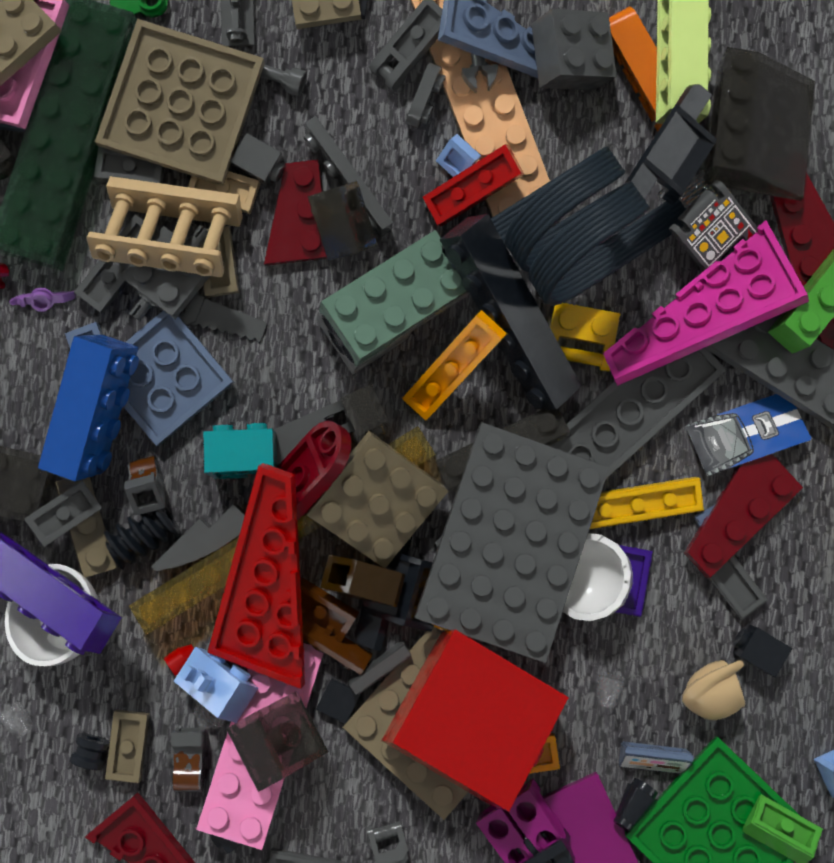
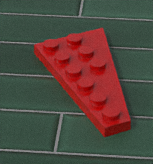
[207,463,305,689]

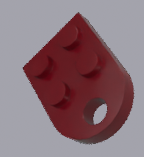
[277,421,351,521]

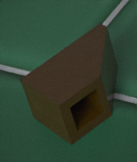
[320,555,405,607]

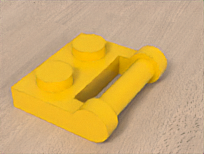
[550,303,620,372]

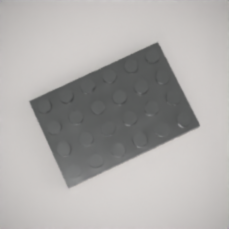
[414,422,609,663]

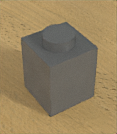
[230,133,285,188]

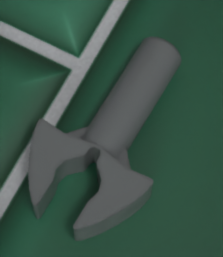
[461,53,498,93]

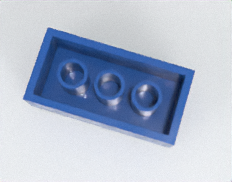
[38,335,139,481]

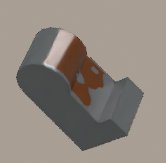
[124,455,165,516]
[171,728,207,792]

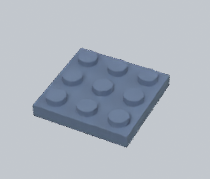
[124,310,235,446]

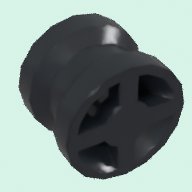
[69,733,110,771]

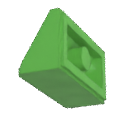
[742,794,823,863]

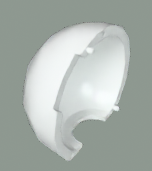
[563,533,633,621]

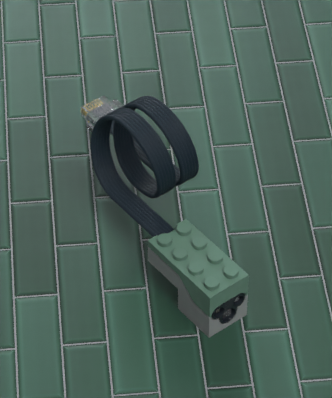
[316,146,735,374]

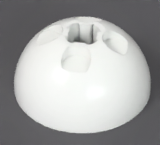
[5,564,99,666]

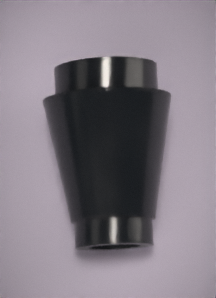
[613,778,658,833]

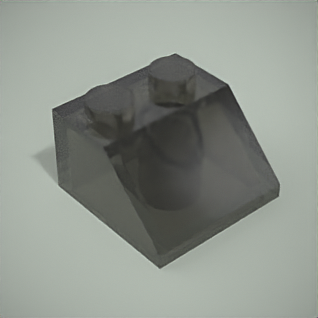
[226,691,329,792]

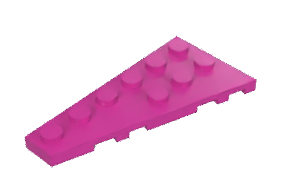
[603,220,809,386]

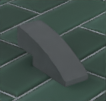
[151,504,246,571]

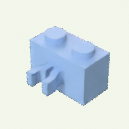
[174,647,258,723]

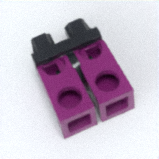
[476,778,576,863]

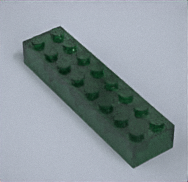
[0,0,137,272]

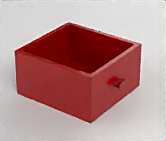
[381,629,569,812]

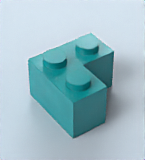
[203,423,277,479]

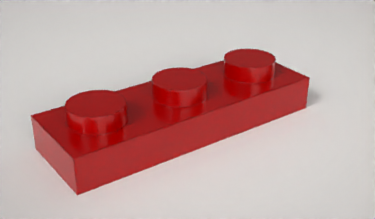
[423,144,525,226]

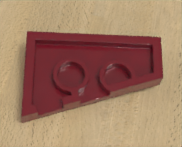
[264,159,330,266]
[85,792,195,863]

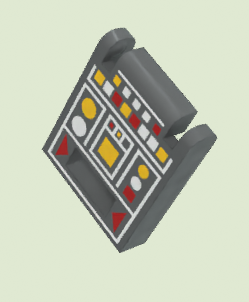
[669,180,758,271]

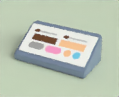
[619,741,694,774]

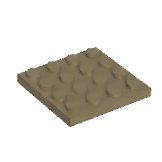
[95,19,265,186]
[342,627,468,820]

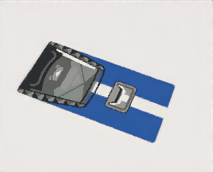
[685,394,811,476]

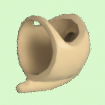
[682,660,745,720]

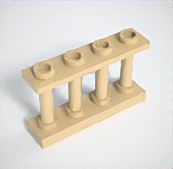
[86,176,243,277]

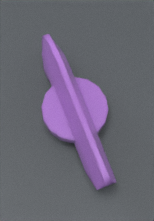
[9,287,76,312]

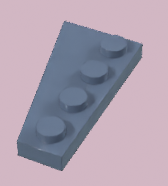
[438,0,538,78]

